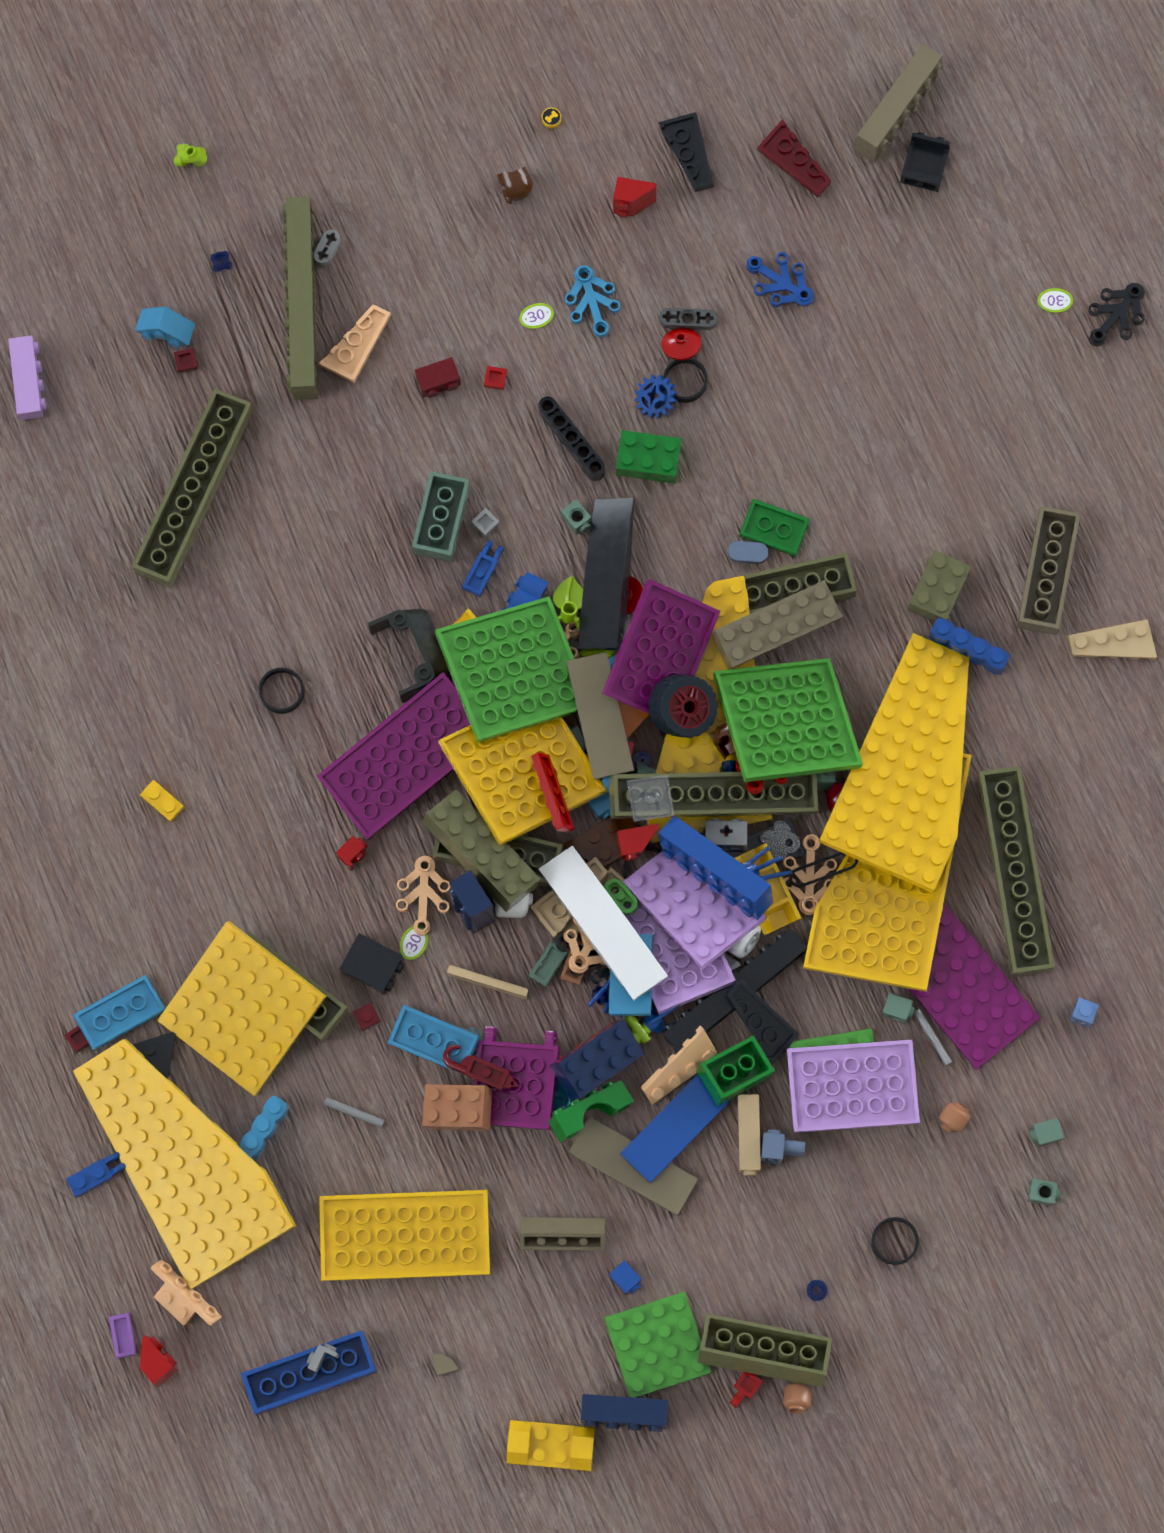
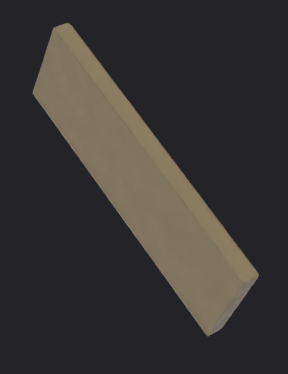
[566,652,634,780]
[568,1116,698,1216]

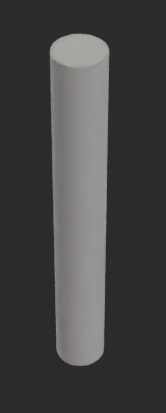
[913,1009,952,1066]
[324,1097,385,1128]

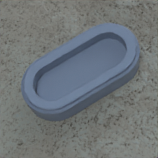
[728,541,768,564]

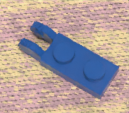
[462,540,504,597]
[66,1152,126,1198]

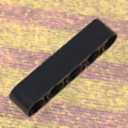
[539,396,605,481]

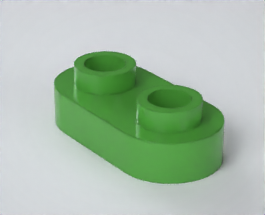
[604,879,638,916]

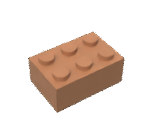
[422,1084,493,1131]

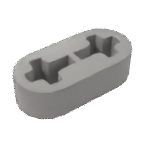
[314,230,341,267]

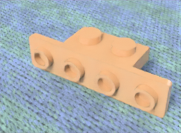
[151,1260,221,1326]

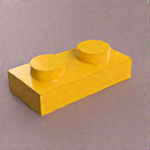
[140,780,184,822]

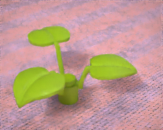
[553,576,614,658]

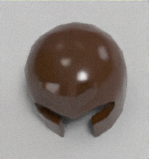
[497,167,533,204]
[709,722,735,760]

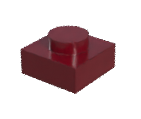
[174,348,198,373]
[353,1002,381,1031]
[64,1026,89,1054]

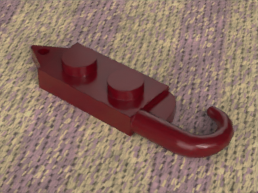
[443,1044,519,1091]

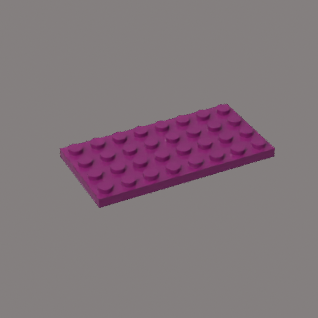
[317,672,470,840]
[908,903,1041,1070]

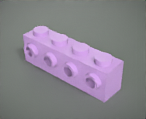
[8,335,46,420]

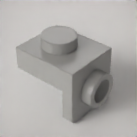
[307,1343,339,1373]

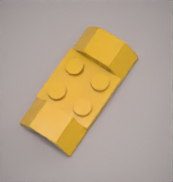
[734,843,801,935]
[506,1420,595,1471]

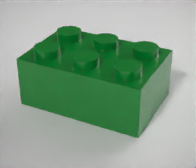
[616,430,682,484]
[696,1035,775,1106]

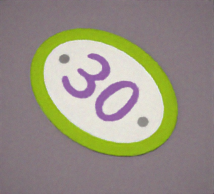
[1037,288,1073,313]
[519,303,554,329]
[400,925,429,960]

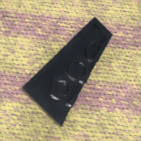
[658,112,714,192]

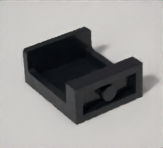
[900,132,951,192]
[339,933,405,995]

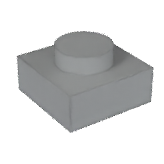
[471,508,500,537]

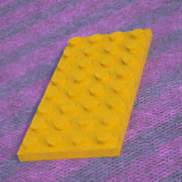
[319,1190,490,1281]

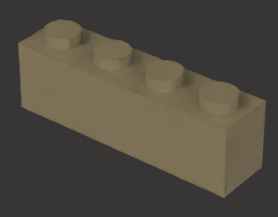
[520,1217,605,1251]

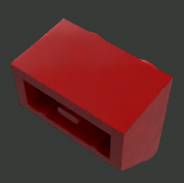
[140,1335,178,1387]

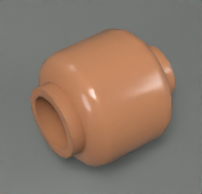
[939,1101,971,1133]
[783,1382,812,1414]

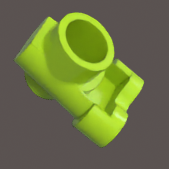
[174,144,207,167]
[624,1016,651,1044]

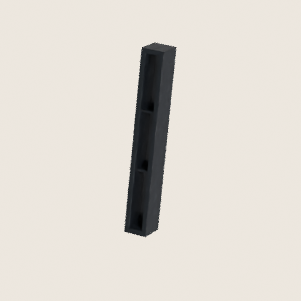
[663,929,807,1053]

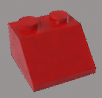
[613,177,657,217]
[616,824,659,861]

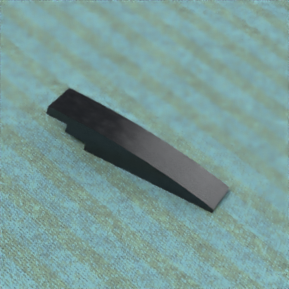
[578,498,635,651]

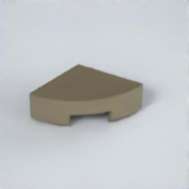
[432,1354,458,1376]

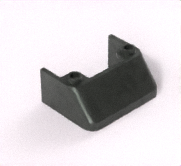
[367,608,453,703]

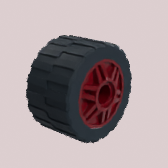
[648,674,718,738]

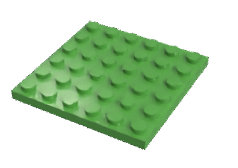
[435,596,578,743]
[713,658,863,782]

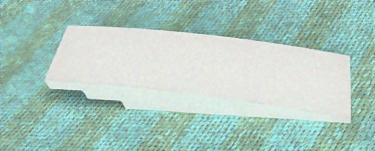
[538,846,668,1001]

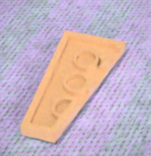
[318,305,391,383]
[641,1025,718,1105]

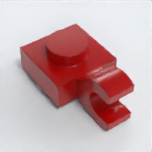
[730,1372,763,1408]

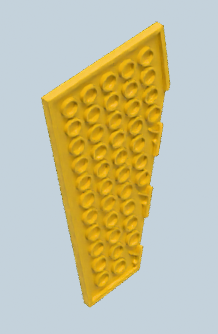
[819,633,969,893]
[803,753,972,992]
[73,1039,296,1290]

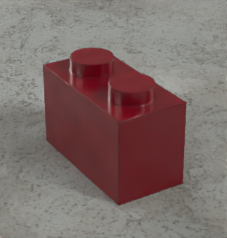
[415,357,461,398]

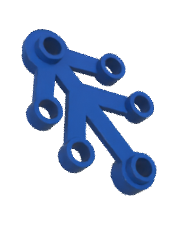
[746,252,814,307]

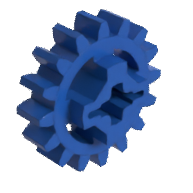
[634,375,678,419]

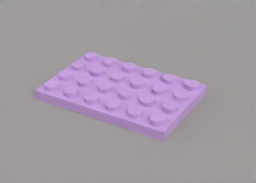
[623,852,766,970]
[624,900,736,1014]
[787,1040,920,1133]

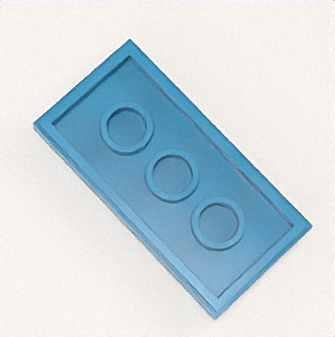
[609,934,653,1016]
[73,975,166,1052]
[388,1005,480,1075]

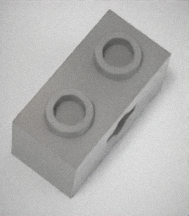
[705,818,748,851]

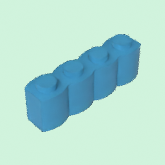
[239,1096,289,1160]

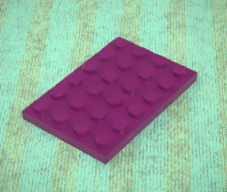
[602,579,720,715]

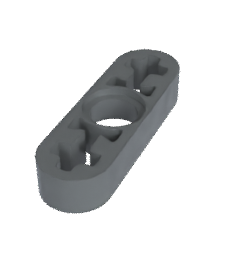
[659,308,717,330]

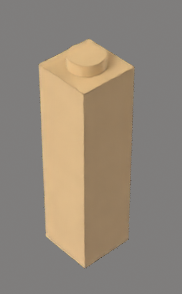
[737,1094,761,1176]

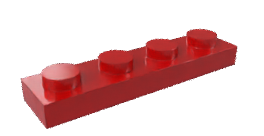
[531,752,575,833]

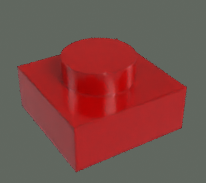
[484,366,507,390]

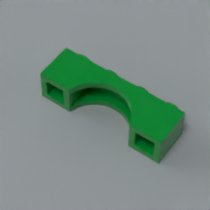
[548,1080,634,1143]

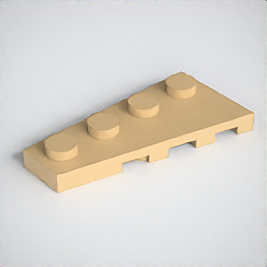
[1067,619,1157,660]
[530,857,609,940]

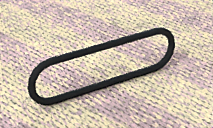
[789,852,858,888]

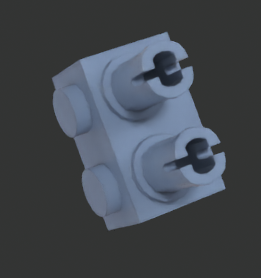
[761,1129,805,1165]

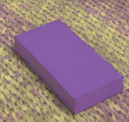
[109,1313,138,1359]

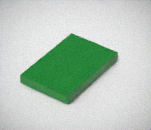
[739,499,810,557]

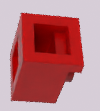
[336,836,368,871]

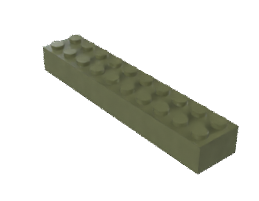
[282,196,318,400]
[132,389,254,588]
[977,766,1055,977]
[609,772,818,819]

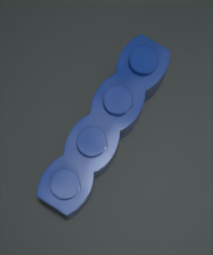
[502,572,549,610]
[929,618,1010,675]

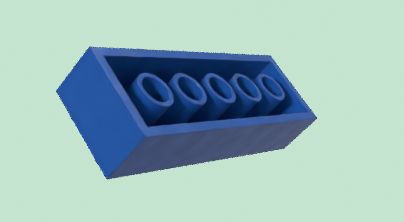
[659,815,773,921]
[241,1330,377,1415]

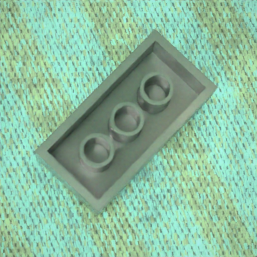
[412,471,471,562]

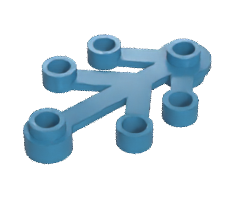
[565,265,620,338]

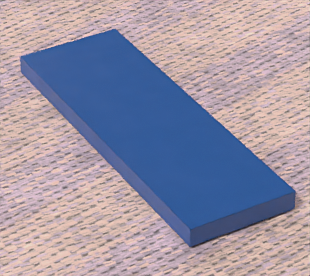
[620,1075,732,1183]

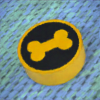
[542,108,561,129]

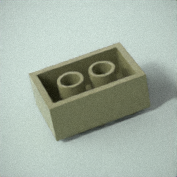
[908,550,971,622]

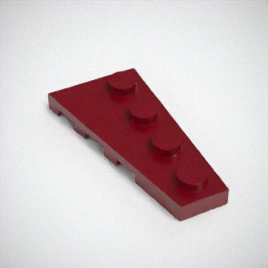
[757,119,831,197]

